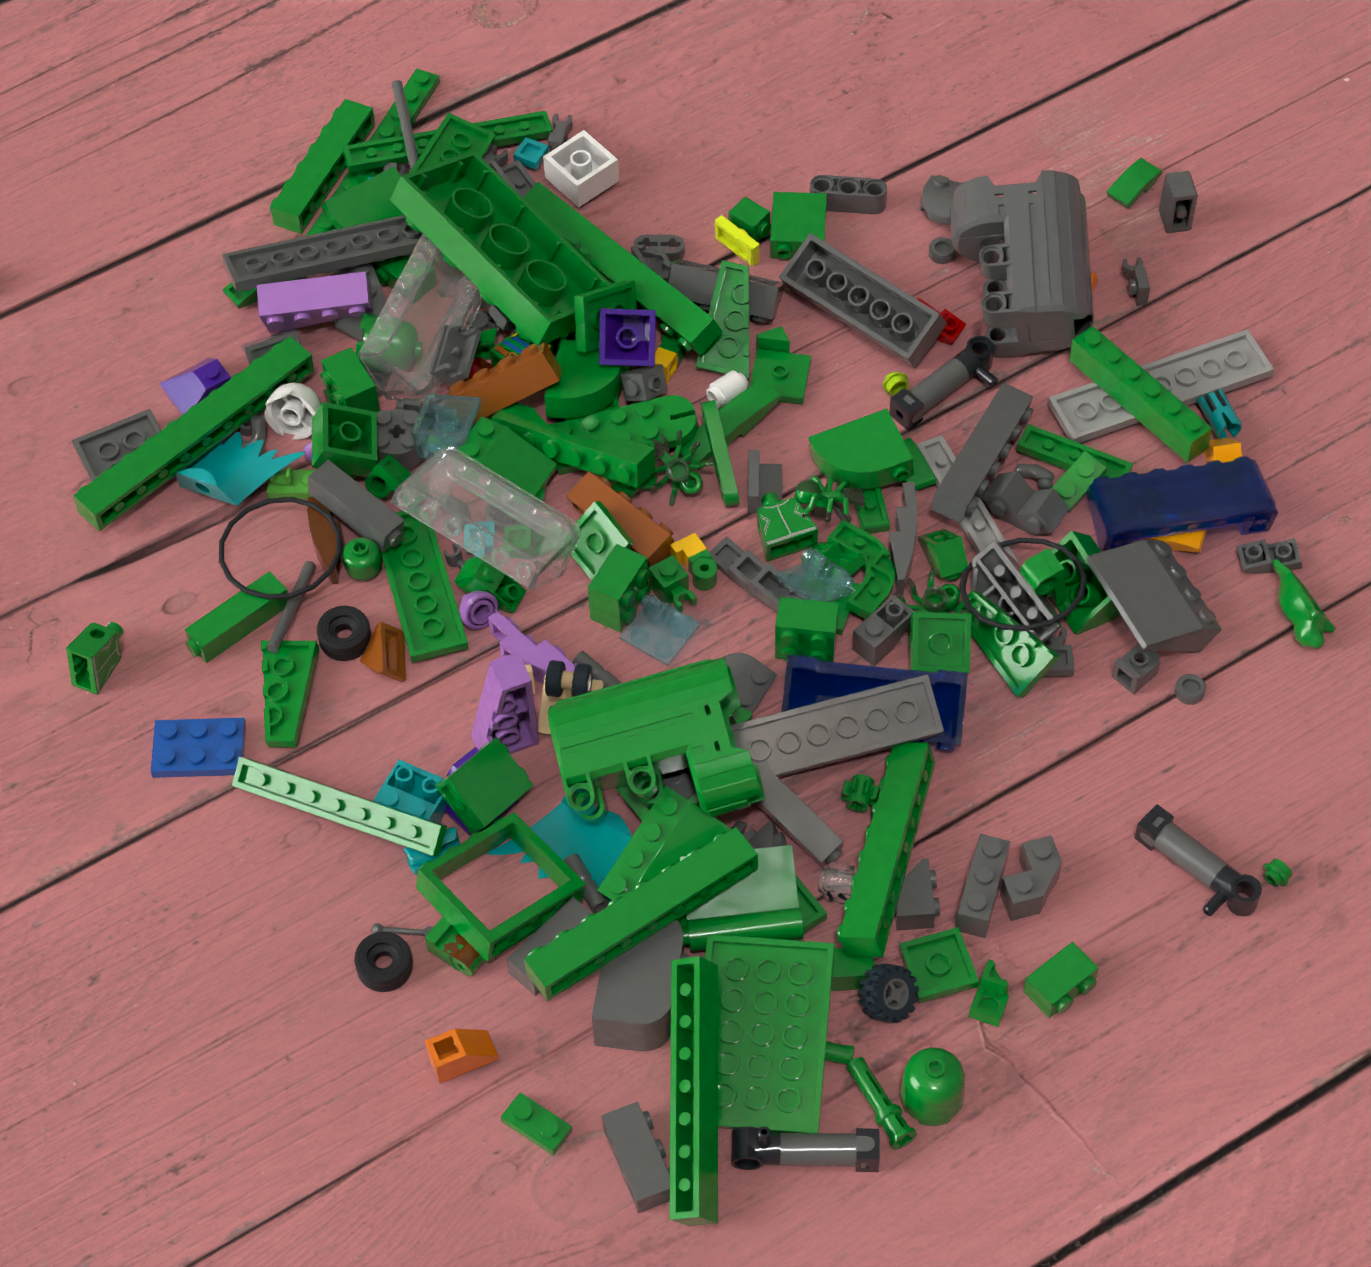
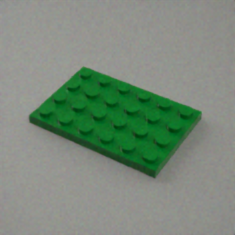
[705,934,835,1134]

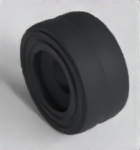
[317,605,371,661]
[354,931,413,992]

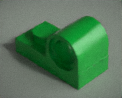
[365,454,431,508]
[1020,548,1066,605]

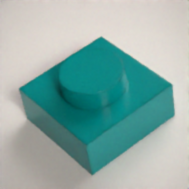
[513,137,549,170]

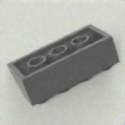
[668,259,785,323]

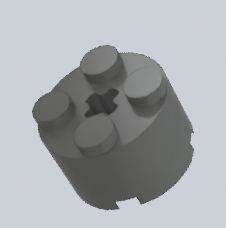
[376,409,428,472]

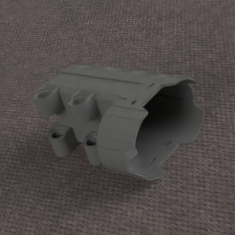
[950,170,1094,358]

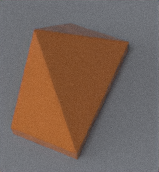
[360,621,406,682]

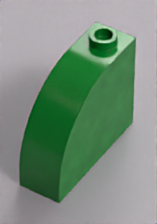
[321,166,404,229]
[544,339,632,418]
[808,408,914,489]

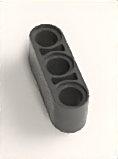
[810,175,887,214]

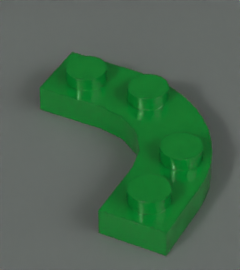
[827,519,895,619]

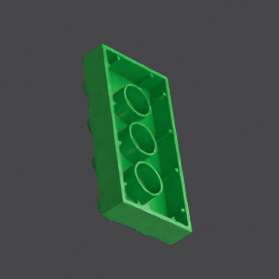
[390,150,611,346]

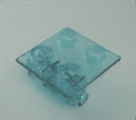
[776,549,855,602]
[619,595,701,666]

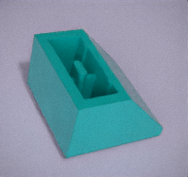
[373,759,447,824]

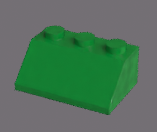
[1051,530,1120,635]

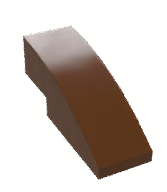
[307,497,343,584]

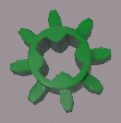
[841,774,879,812]

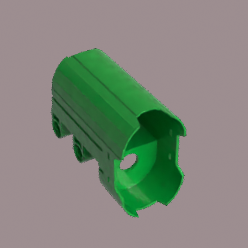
[548,657,765,824]

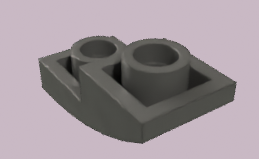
[1237,538,1303,573]

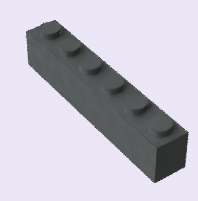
[930,382,1034,524]

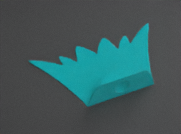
[176,432,306,506]
[487,795,632,903]

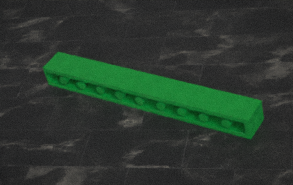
[523,181,723,356]
[73,336,314,532]

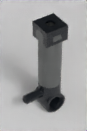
[889,336,998,431]
[1134,804,1262,916]
[731,1126,880,1172]

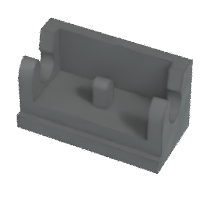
[429,321,482,386]

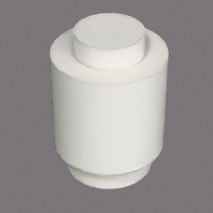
[706,370,748,408]

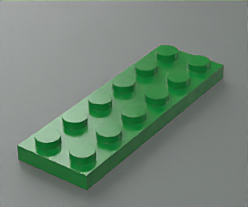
[380,505,469,663]

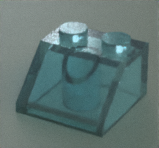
[411,394,482,460]

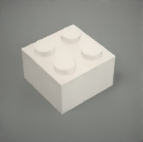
[543,130,619,207]

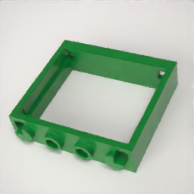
[416,812,586,962]

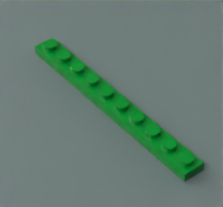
[306,68,440,236]

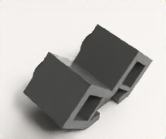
[982,471,1069,535]
[1000,835,1062,921]

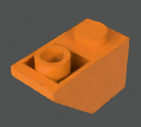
[425,1028,499,1084]

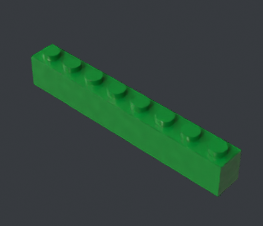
[837,743,936,957]
[524,827,758,1002]
[670,956,718,1226]

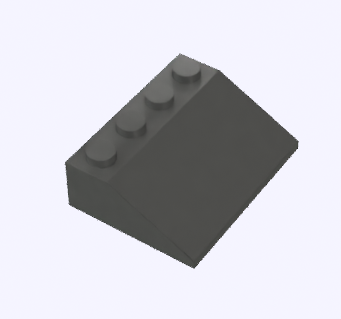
[1086,539,1222,652]

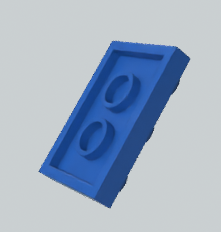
[151,717,246,778]

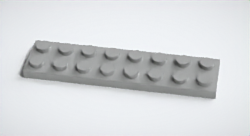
[1048,329,1274,443]

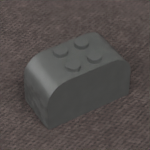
[592,920,689,1052]

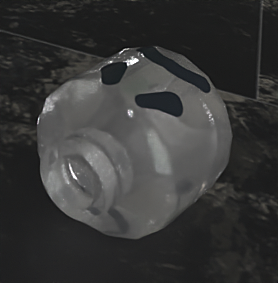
[818,862,858,905]

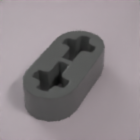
[634,234,685,262]

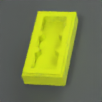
[715,215,760,266]

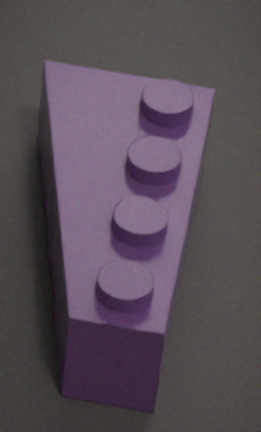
[257,272,373,334]
[471,652,539,754]

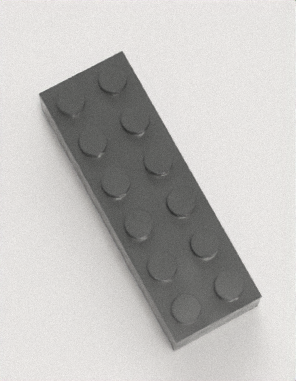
[779,233,947,369]

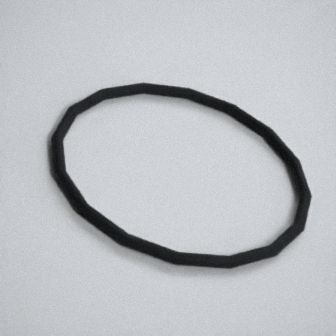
[219,497,342,600]
[960,538,1087,631]

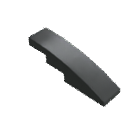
[888,482,917,596]
[709,536,812,612]

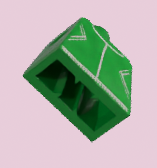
[757,492,818,562]
[66,622,124,695]

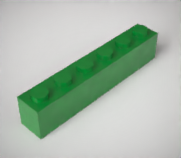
[270,99,375,234]
[1069,326,1212,463]

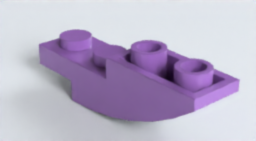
[488,611,577,684]

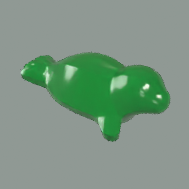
[1272,559,1336,649]

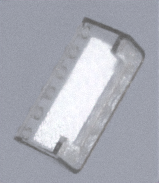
[358,233,484,401]
[390,446,580,590]

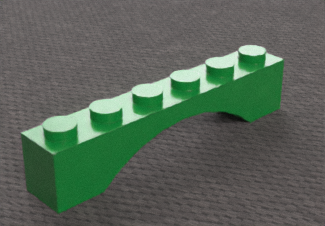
[492,402,655,488]

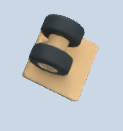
[538,660,604,735]

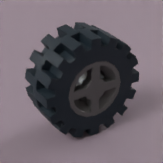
[858,964,919,1023]

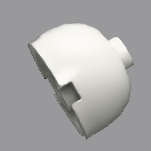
[264,382,321,440]

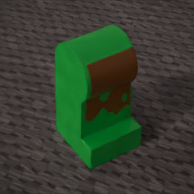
[425,917,485,977]

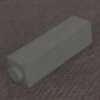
[308,460,404,553]
[755,764,844,868]

